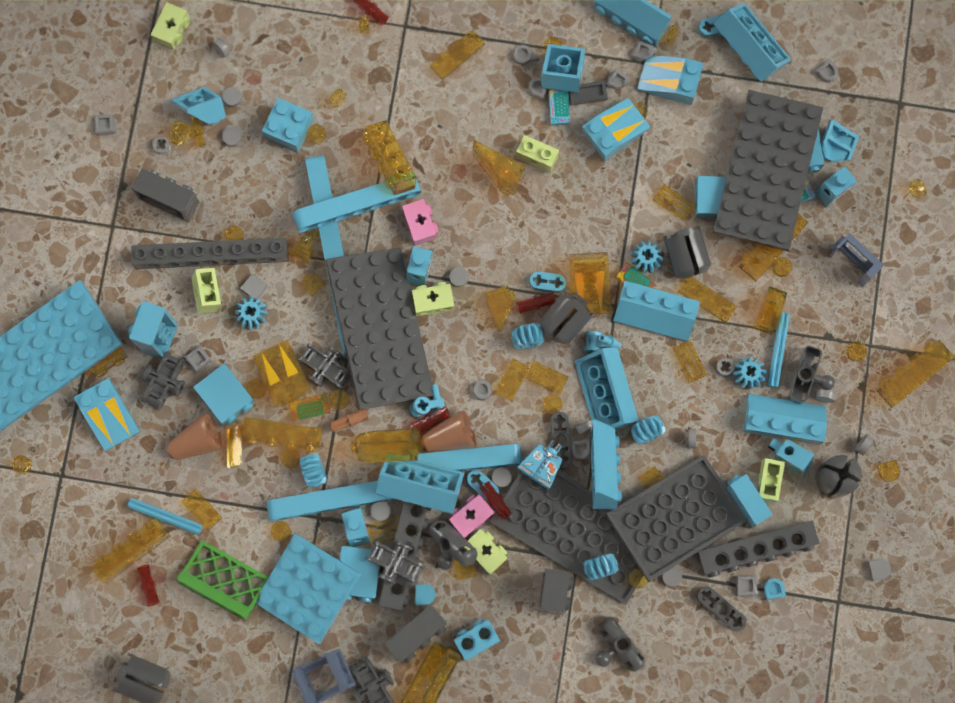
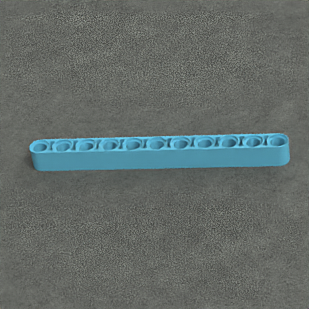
[305,155,347,359]

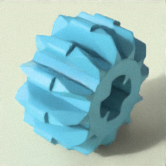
[630,240,663,273]
[235,296,268,330]
[511,323,545,350]
[733,356,767,390]
[631,415,666,445]
[300,454,327,488]
[583,554,618,580]

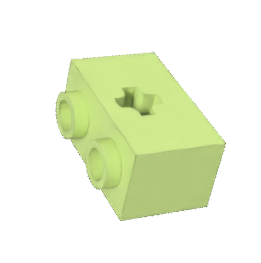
[151,2,190,50]
[516,135,559,173]
[191,268,221,314]
[412,282,454,316]
[757,458,785,503]
[464,529,508,575]

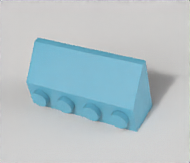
[593,0,672,47]
[714,2,791,82]
[613,281,700,342]
[574,347,639,430]
[743,394,827,445]
[590,420,622,509]
[376,452,464,514]

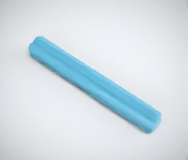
[768,312,790,388]
[127,498,203,535]

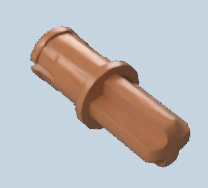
[330,410,369,432]

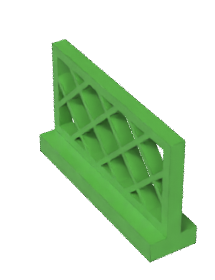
[176,540,269,622]

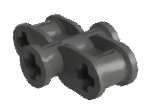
[297,343,351,390]
[141,351,185,410]
[365,540,426,584]
[350,656,395,703]

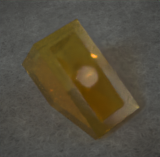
[486,285,516,332]
[754,286,787,335]

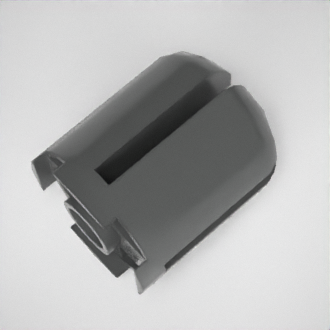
[663,226,711,279]
[540,288,596,344]
[815,455,863,498]
[112,653,170,703]

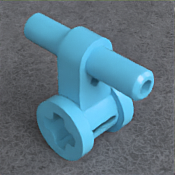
[583,331,622,353]
[409,384,446,423]

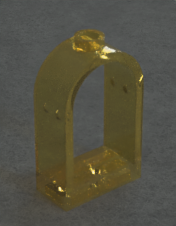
[351,428,421,463]

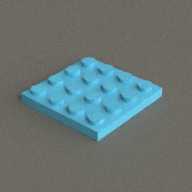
[256,534,361,644]

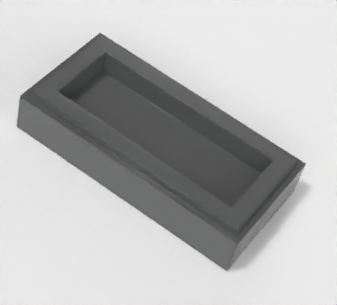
[568,81,608,106]

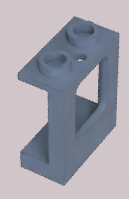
[829,233,884,287]
[292,648,356,703]

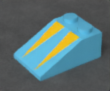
[637,55,704,105]
[582,98,651,161]
[74,378,140,451]

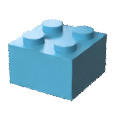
[541,44,585,93]
[262,98,314,153]

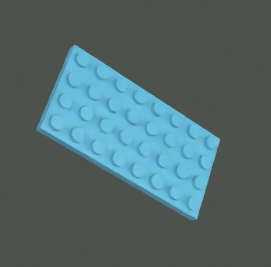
[0,280,123,432]

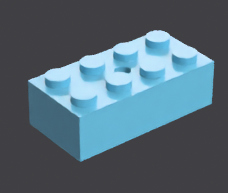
[128,301,178,359]

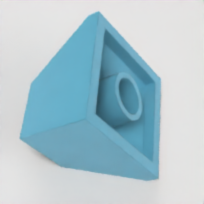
[171,87,226,124]

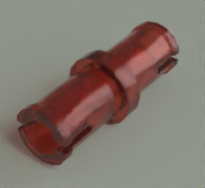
[353,0,389,26]
[517,291,556,314]
[411,406,451,435]
[479,481,512,520]
[137,565,160,607]

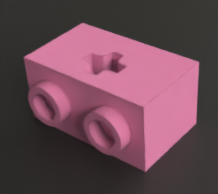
[402,199,439,246]
[449,494,495,538]

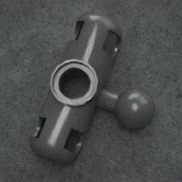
[788,345,835,404]
[428,519,478,570]
[595,617,645,672]

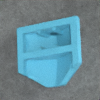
[821,119,859,162]

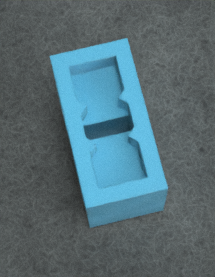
[454,619,500,661]

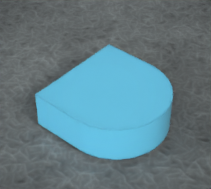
[764,578,786,600]
[415,585,436,605]

